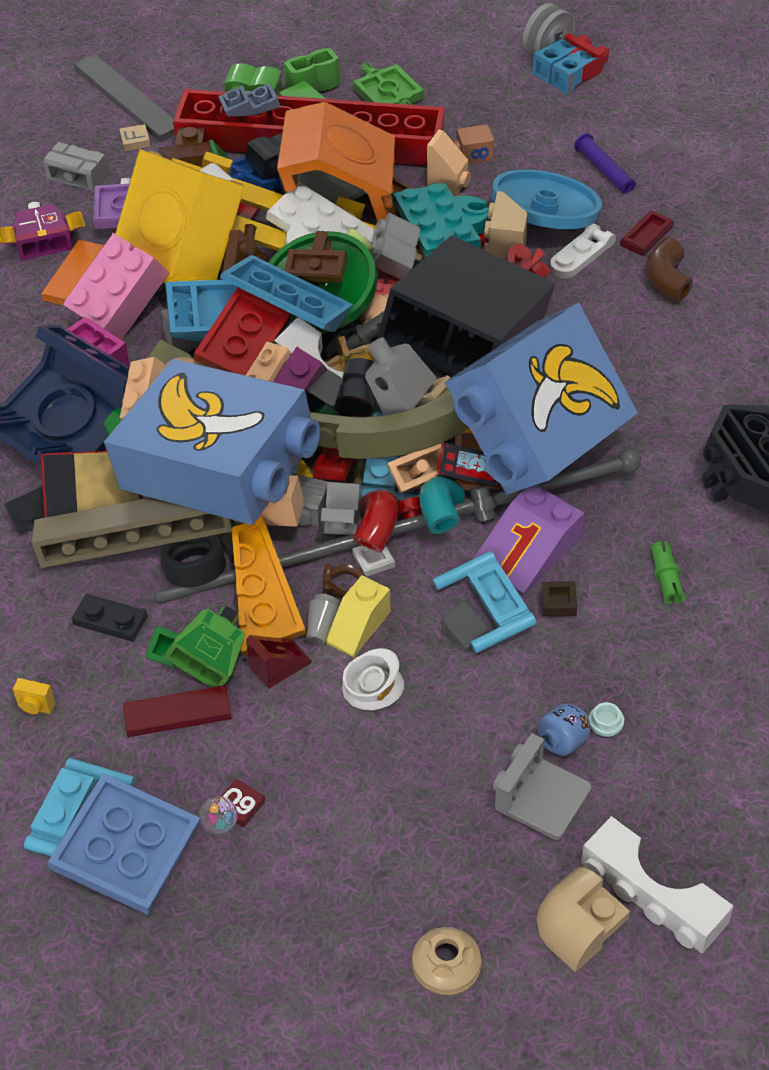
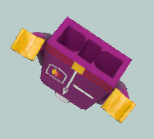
[0,202,86,261]

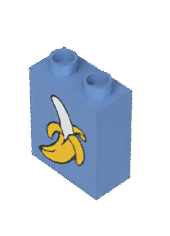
[445,302,638,495]
[104,359,320,525]

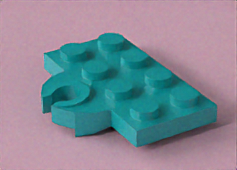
[393,183,491,258]

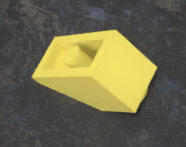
[326,575,391,658]

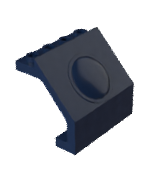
[0,325,130,465]

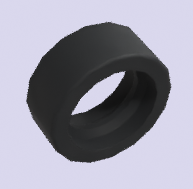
[160,535,226,587]

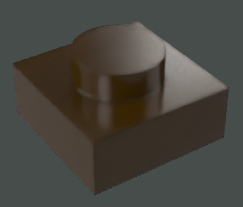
[541,581,577,616]

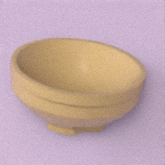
[411,927,482,995]

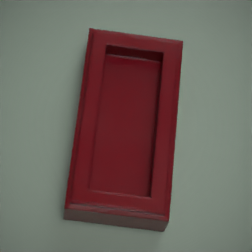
[620,210,674,257]

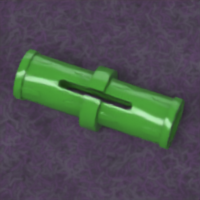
[650,541,685,604]

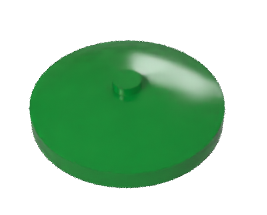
[269,231,378,334]

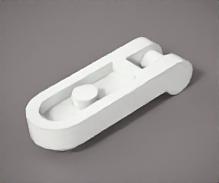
[550,223,616,279]

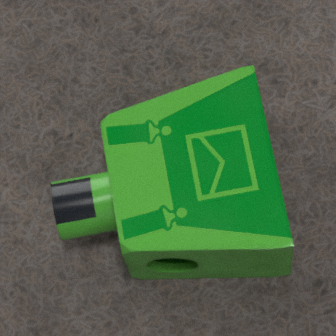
[163,607,245,687]

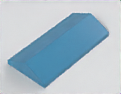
[220,255,353,332]

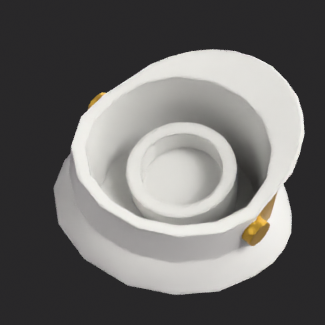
[342,648,404,710]

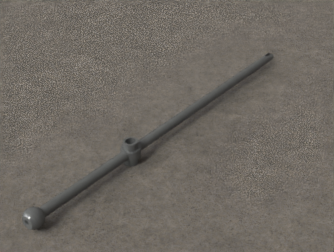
[154,448,641,603]

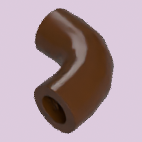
[646,237,693,304]

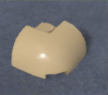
[536,867,630,973]

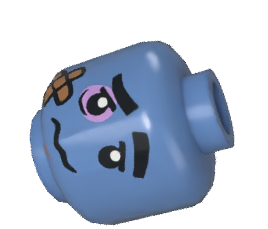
[538,703,590,756]

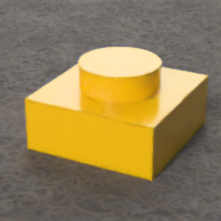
[13,678,56,714]

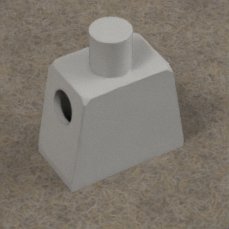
[365,338,436,416]

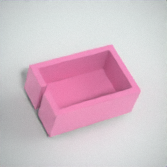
[63,233,169,340]

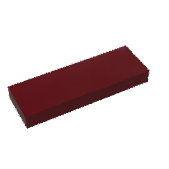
[123,685,232,738]

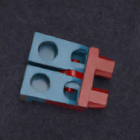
[532,33,609,95]

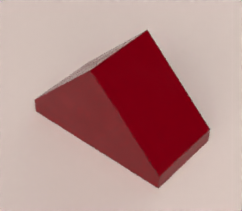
[246,635,312,689]

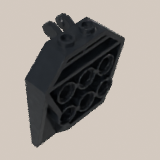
[701,405,769,514]

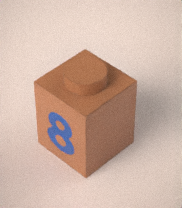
[453,124,494,164]

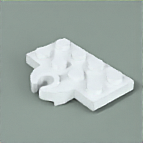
[266,182,376,246]

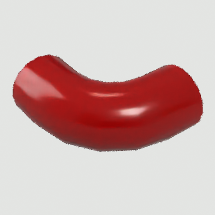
[353,489,399,553]

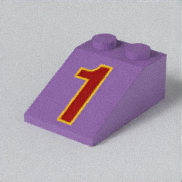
[473,485,584,596]

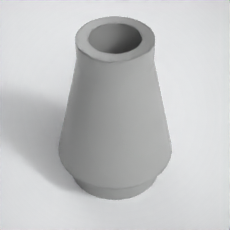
[305,594,340,646]

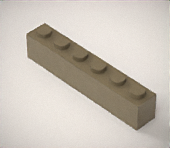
[32,497,233,568]

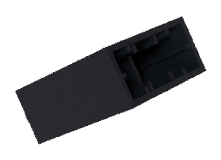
[376,235,556,376]

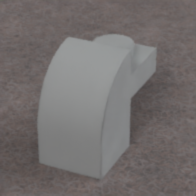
[321,482,363,535]

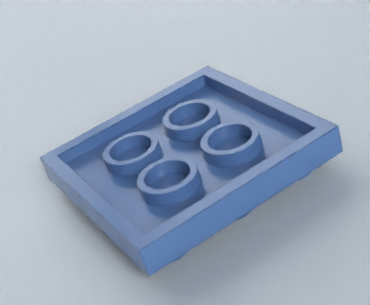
[48,773,200,915]

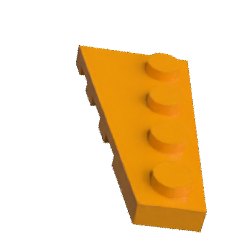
[232,517,306,656]

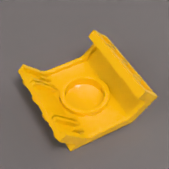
[115,149,245,284]

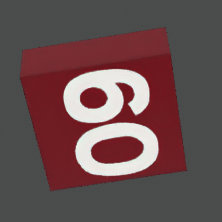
[215,779,265,828]

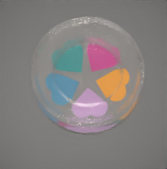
[199,797,238,834]

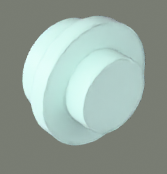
[589,702,624,737]

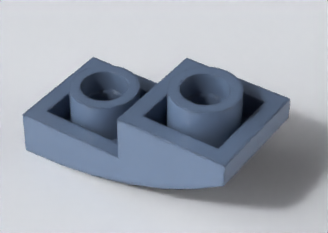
[218,83,280,116]

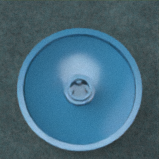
[491,169,602,229]

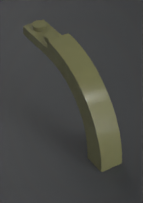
[310,367,469,459]

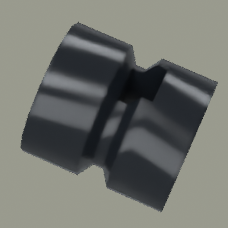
[335,358,377,417]

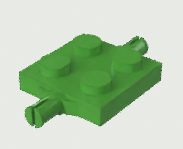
[353,62,424,105]

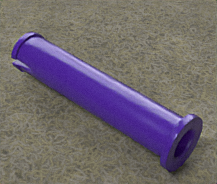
[574,133,636,194]

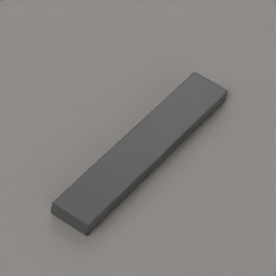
[74,54,175,142]

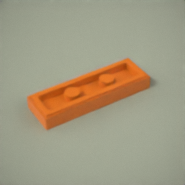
[41,240,104,305]

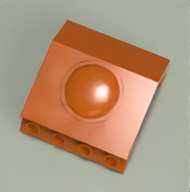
[277,102,395,222]

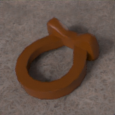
[322,563,366,598]

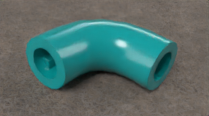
[419,476,465,534]

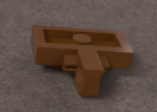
[284,231,348,283]

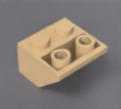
[484,191,528,260]

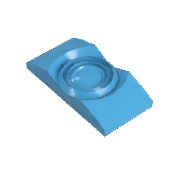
[166,280,291,342]

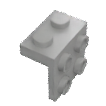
[493,733,591,840]

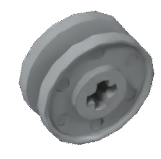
[523,3,576,55]

